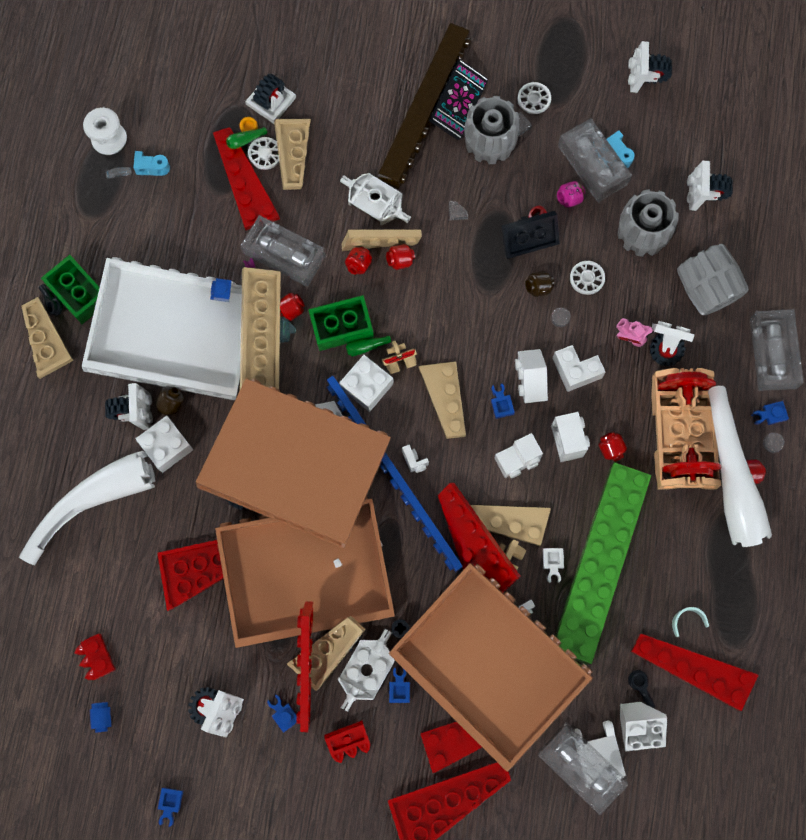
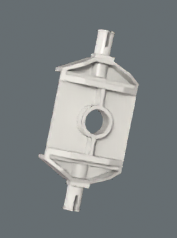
[340,173,411,225]
[338,629,395,712]

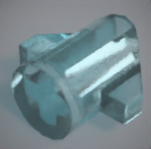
[280,316,296,342]

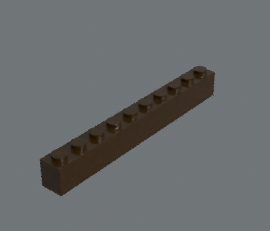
[378,23,471,189]

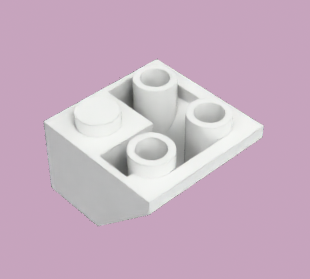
[620,702,667,751]

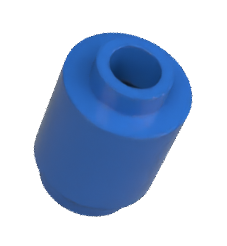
[90,702,112,733]

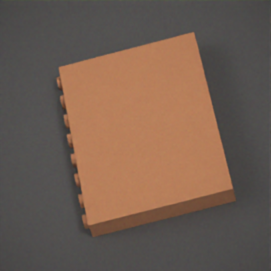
[196,379,391,548]
[215,497,395,648]
[388,563,594,772]

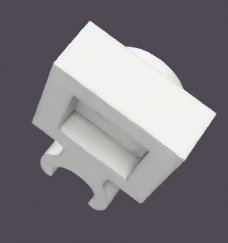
[543,548,564,583]

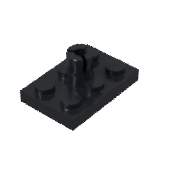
[501,211,560,259]

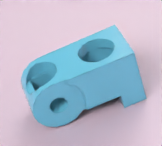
[602,131,635,169]
[133,151,170,176]

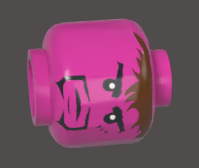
[557,181,585,207]

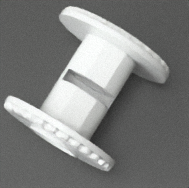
[83,107,127,155]

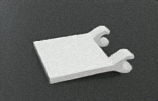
[571,720,626,786]

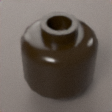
[525,271,555,297]
[155,387,184,415]

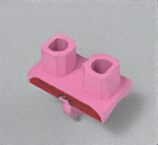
[616,318,653,347]

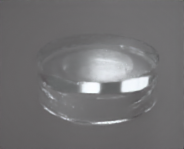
[551,307,570,327]
[763,433,785,453]

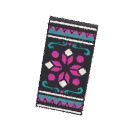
[429,59,488,140]

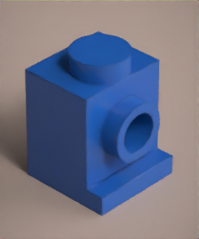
[210,278,232,302]

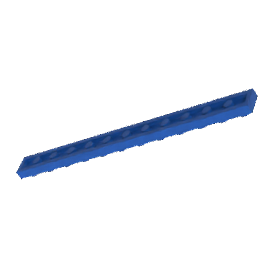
[326,376,463,573]

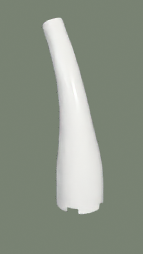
[708,386,772,547]
[19,451,155,565]

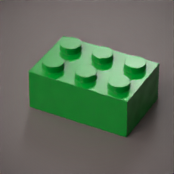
[41,255,100,324]
[308,295,374,351]

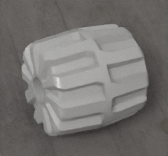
[464,96,519,164]
[618,189,679,257]
[677,244,749,315]

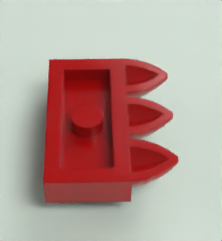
[74,633,116,680]
[324,721,370,763]

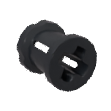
[391,619,410,639]

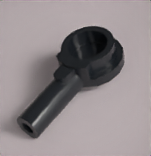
[39,284,63,316]
[628,670,656,708]

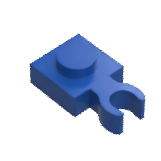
[491,384,515,419]
[751,401,789,425]
[389,668,410,703]
[267,695,297,733]
[158,787,183,827]

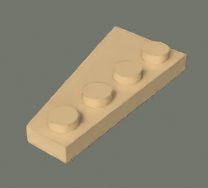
[274,119,311,190]
[342,230,422,251]
[22,297,73,379]
[419,362,466,439]
[471,505,551,546]
[287,616,366,691]

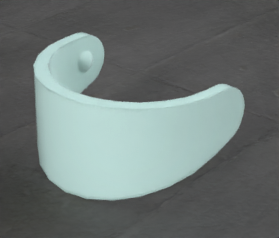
[672,607,709,637]

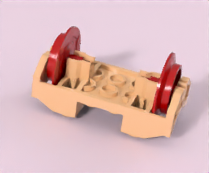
[651,368,722,489]

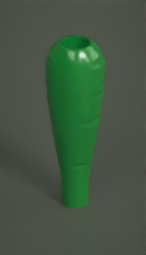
[226,127,267,149]
[346,335,391,357]

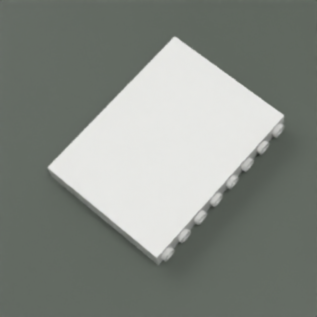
[82,257,242,400]

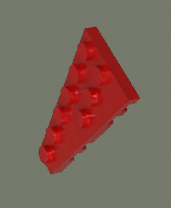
[438,483,521,592]
[157,540,224,611]
[388,762,511,840]

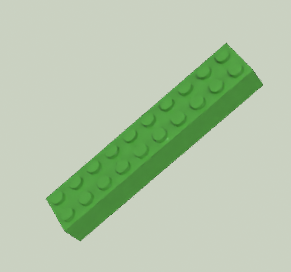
[555,462,651,665]

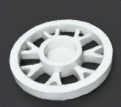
[517,82,551,114]
[248,137,279,170]
[570,261,605,295]

